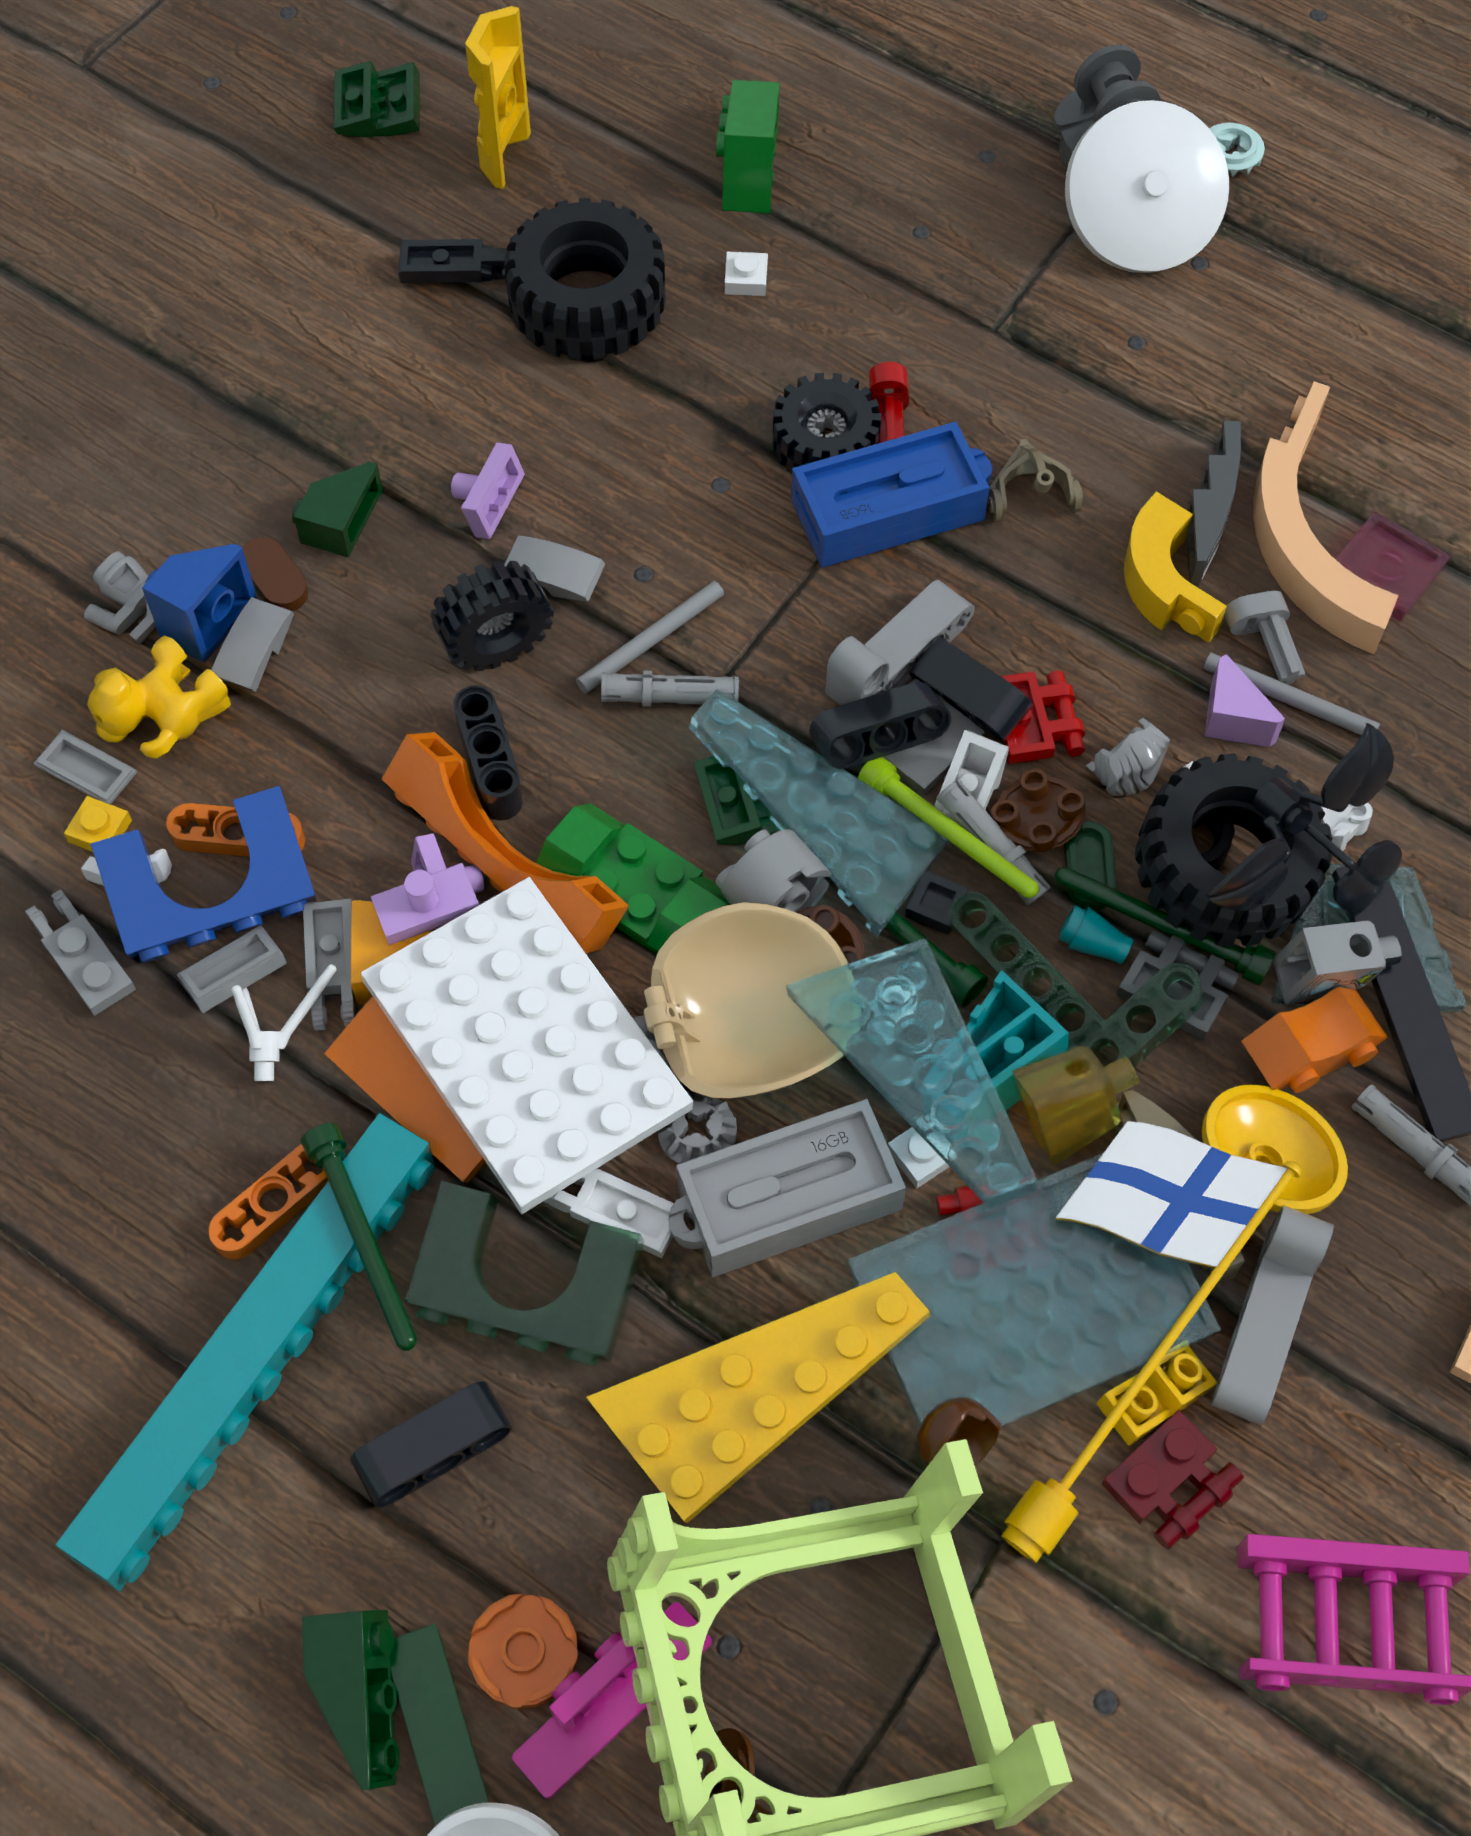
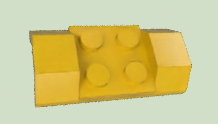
[465,6,531,189]

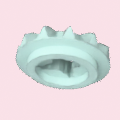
[1209,123,1265,177]

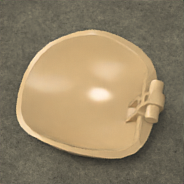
[643,902,862,1098]

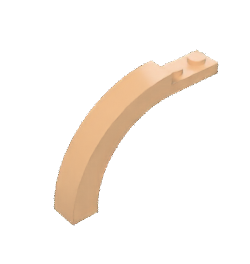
[1253,381,1399,654]

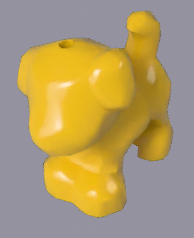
[87,635,231,759]

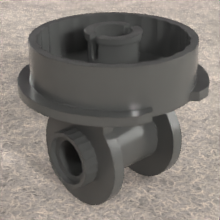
[1053,45,1161,168]

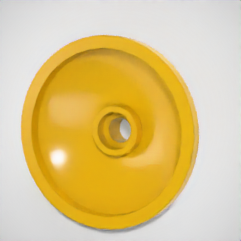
[1202,1085,1348,1214]

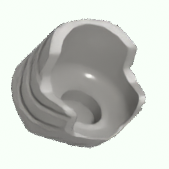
[1086,718,1170,797]

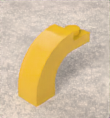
[1124,491,1227,643]

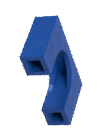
[91,786,317,963]

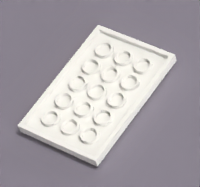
[361,877,693,1215]

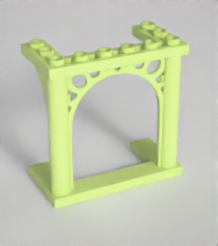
[607,1439,1073,1836]

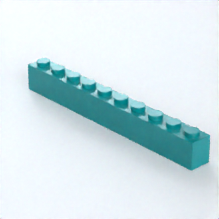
[55,1113,434,1592]

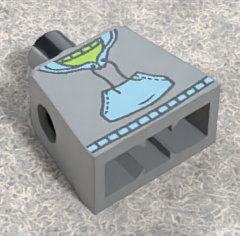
[1273,921,1402,1005]

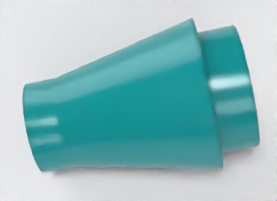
[1058,905,1134,965]

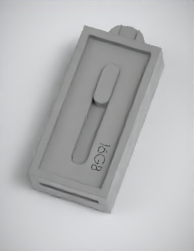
[668,1099,906,1278]

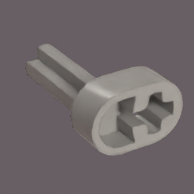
[1224,591,1305,685]

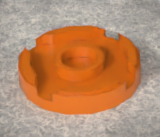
[468,1594,578,1709]

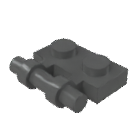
[1116,930,1241,1041]

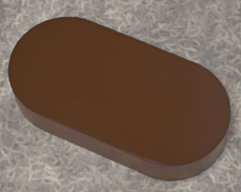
[242,537,308,611]

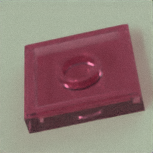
[1336,512,1451,621]

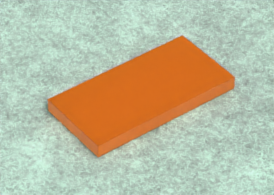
[324,996,486,1183]

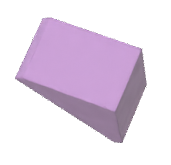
[1204,654,1285,747]

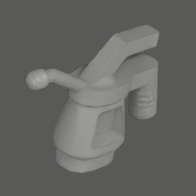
[84,551,156,644]

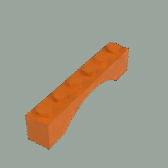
[381,732,629,954]

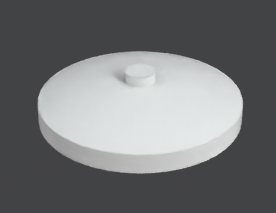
[1065,100,1229,273]

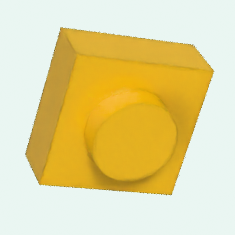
[64,796,132,852]

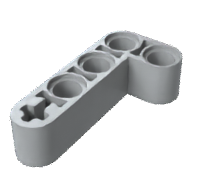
[825,580,975,706]
[1210,1205,1334,1426]

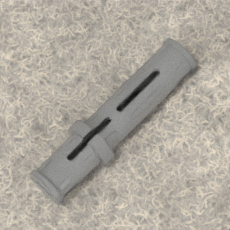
[601,670,739,707]
[936,779,1051,906]
[1351,1084,1471,1207]

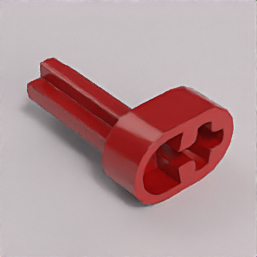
[869,362,909,443]

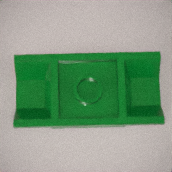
[536,803,731,954]

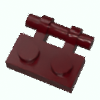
[1102,1410,1244,1550]

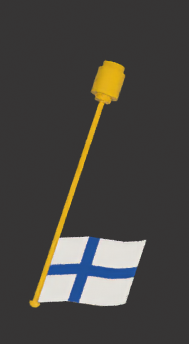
[1001,1121,1301,1563]

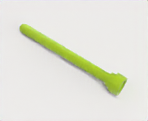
[858,757,1039,898]

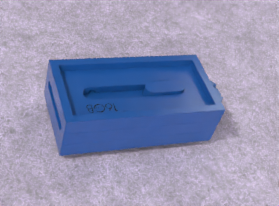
[791,421,993,568]

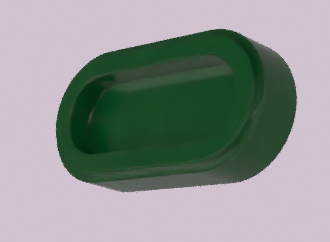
[1064,821,1117,911]

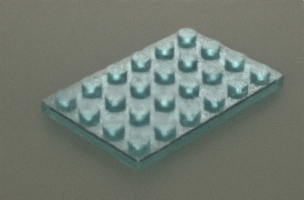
[847,1153,1221,1428]

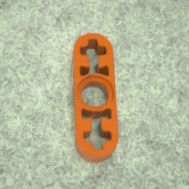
[166,803,305,857]
[208,1144,328,1260]

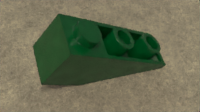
[302,1610,400,1790]

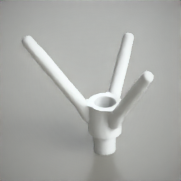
[231,964,337,1081]

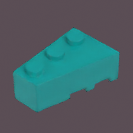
[921,970,1069,1149]

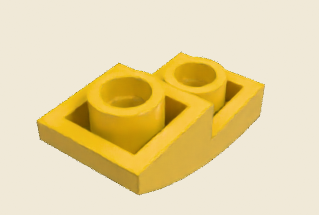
[1096,1341,1218,1446]

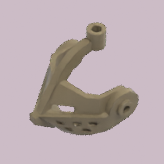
[988,439,1083,521]

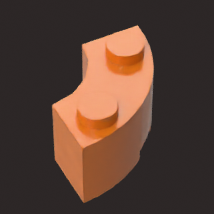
[1241,987,1389,1093]

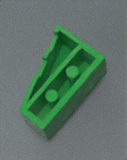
[716,80,780,213]

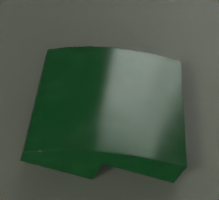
[334,61,420,137]
[693,743,811,845]

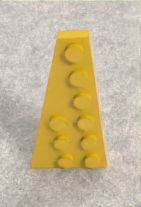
[586,1272,931,1524]

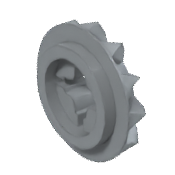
[657,1090,737,1164]

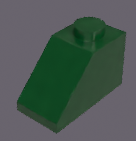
[292,461,383,557]

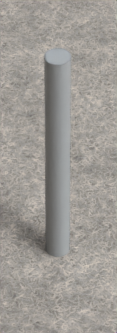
[576,581,724,694]
[1203,652,1380,735]

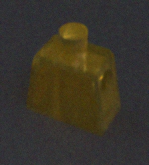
[1012,1046,1139,1165]

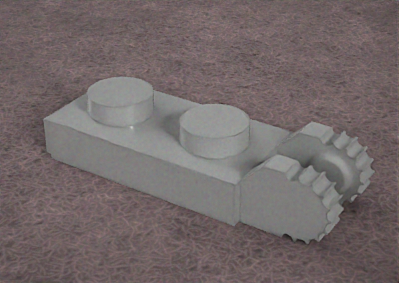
[25,889,136,1016]
[303,899,357,1031]

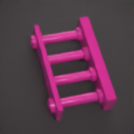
[1237,1534,1471,1705]

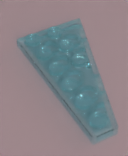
[689,689,948,937]
[786,938,1038,1208]

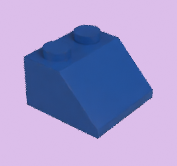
[142,544,257,663]

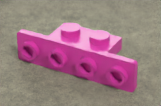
[512,1602,712,1799]

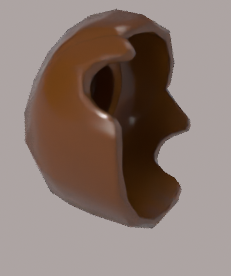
[917,1397,1001,1466]

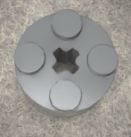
[715,829,831,912]

